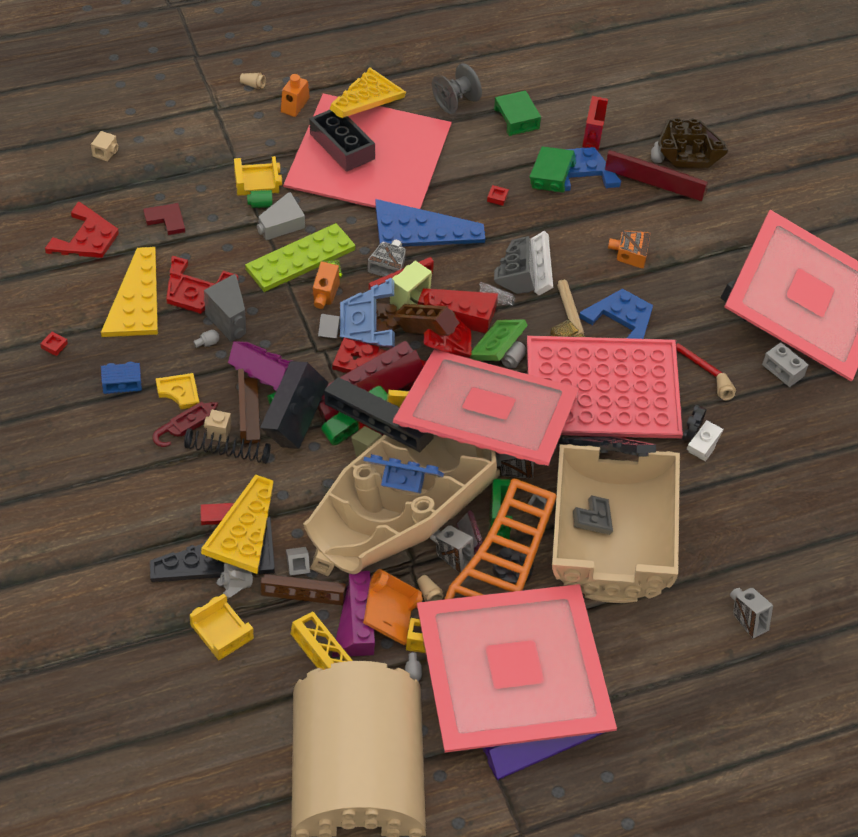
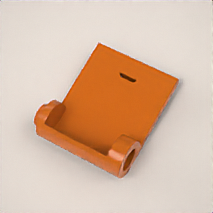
[363,569,423,645]

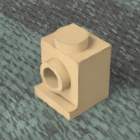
[310,549,334,576]

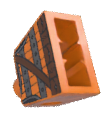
[608,231,650,269]

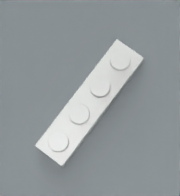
[530,231,553,295]

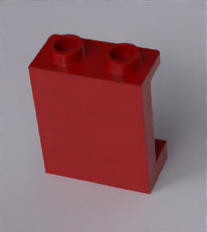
[582,96,608,151]

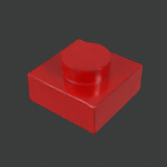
[487,185,509,206]
[40,332,68,356]

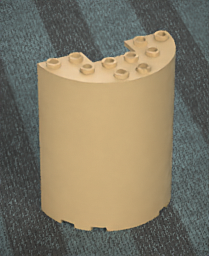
[552,444,680,603]
[291,661,426,837]

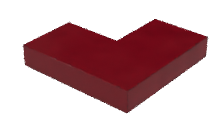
[143,203,185,235]

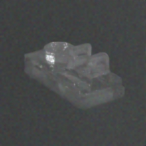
[479,282,516,306]

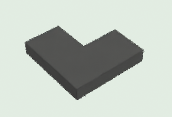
[573,495,613,535]

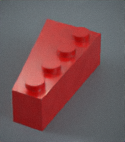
[418,288,498,334]

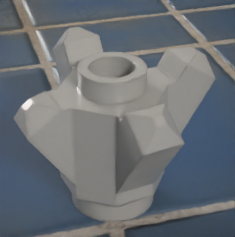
[217,563,253,599]

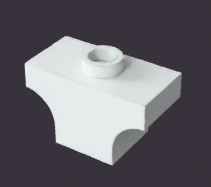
[687,420,723,461]

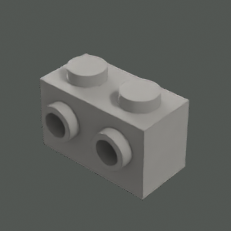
[762,342,808,387]

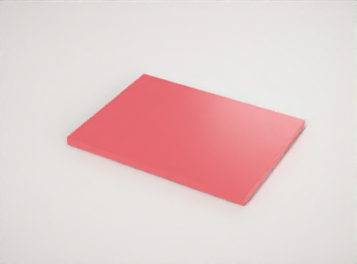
[527,336,683,439]

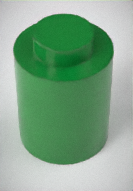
[247,190,272,208]

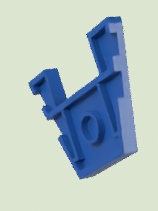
[564,147,621,191]
[579,289,653,339]

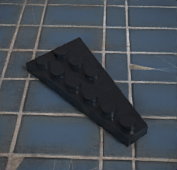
[558,437,656,457]
[150,517,275,582]

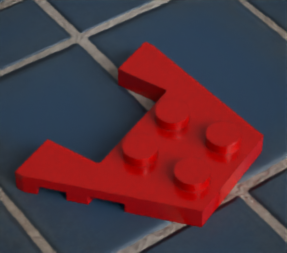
[45,202,119,258]
[167,256,238,314]
[424,292,472,358]

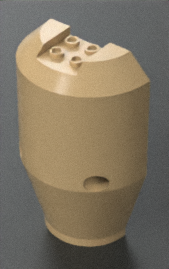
[303,434,497,574]

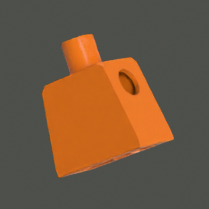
[281,74,310,117]
[313,261,340,309]

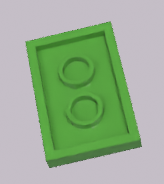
[470,319,528,361]

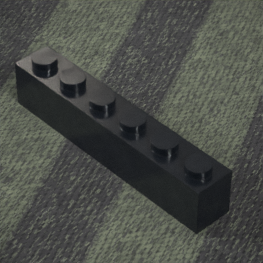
[324,377,434,453]

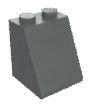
[204,274,246,342]

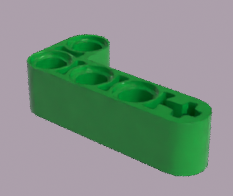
[321,386,388,445]

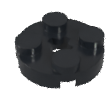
[682,405,707,442]
[493,547,534,585]

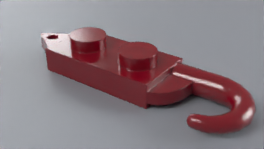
[152,401,218,447]

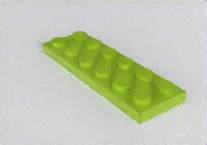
[245,223,356,292]

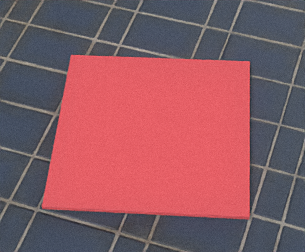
[283,94,452,209]

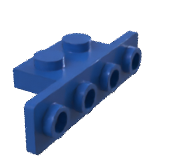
[363,454,444,494]

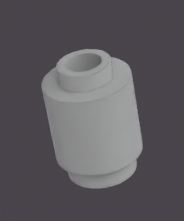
[501,341,526,368]

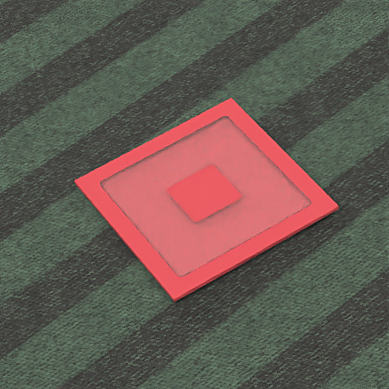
[724,210,858,381]
[393,349,579,466]
[417,584,617,752]

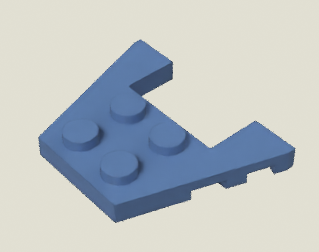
[340,278,395,348]

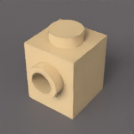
[91,131,118,162]
[204,410,231,442]

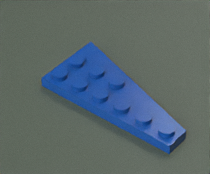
[375,199,485,247]

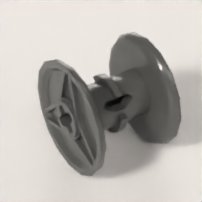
[432,63,482,114]

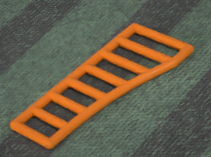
[444,478,557,600]

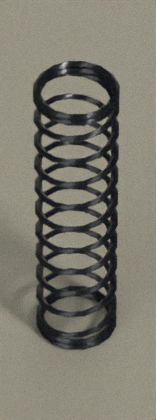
[184,428,271,464]

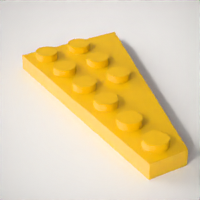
[330,67,406,118]
[101,247,158,337]
[201,475,273,574]

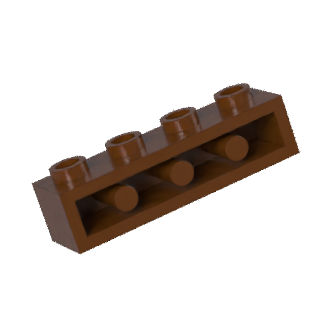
[393,304,460,336]

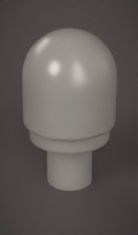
[651,141,664,164]
[193,330,219,348]
[405,653,422,681]

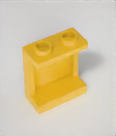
[234,156,282,196]
[190,594,254,660]

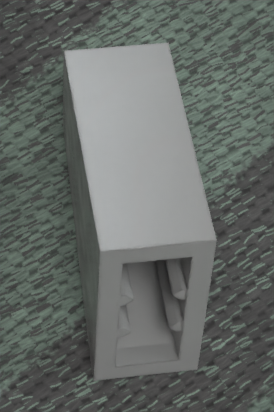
[257,192,305,240]

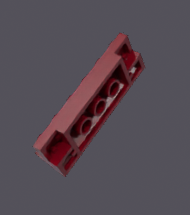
[605,150,708,201]
[317,341,423,422]

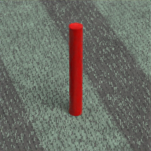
[676,343,722,377]

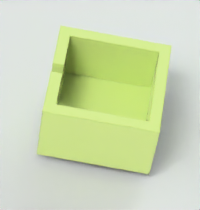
[390,261,432,310]

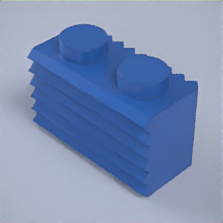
[101,362,142,394]

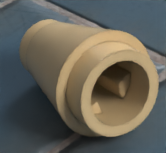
[240,73,266,89]
[716,373,736,400]
[417,575,443,602]

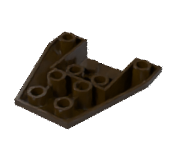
[658,118,728,168]

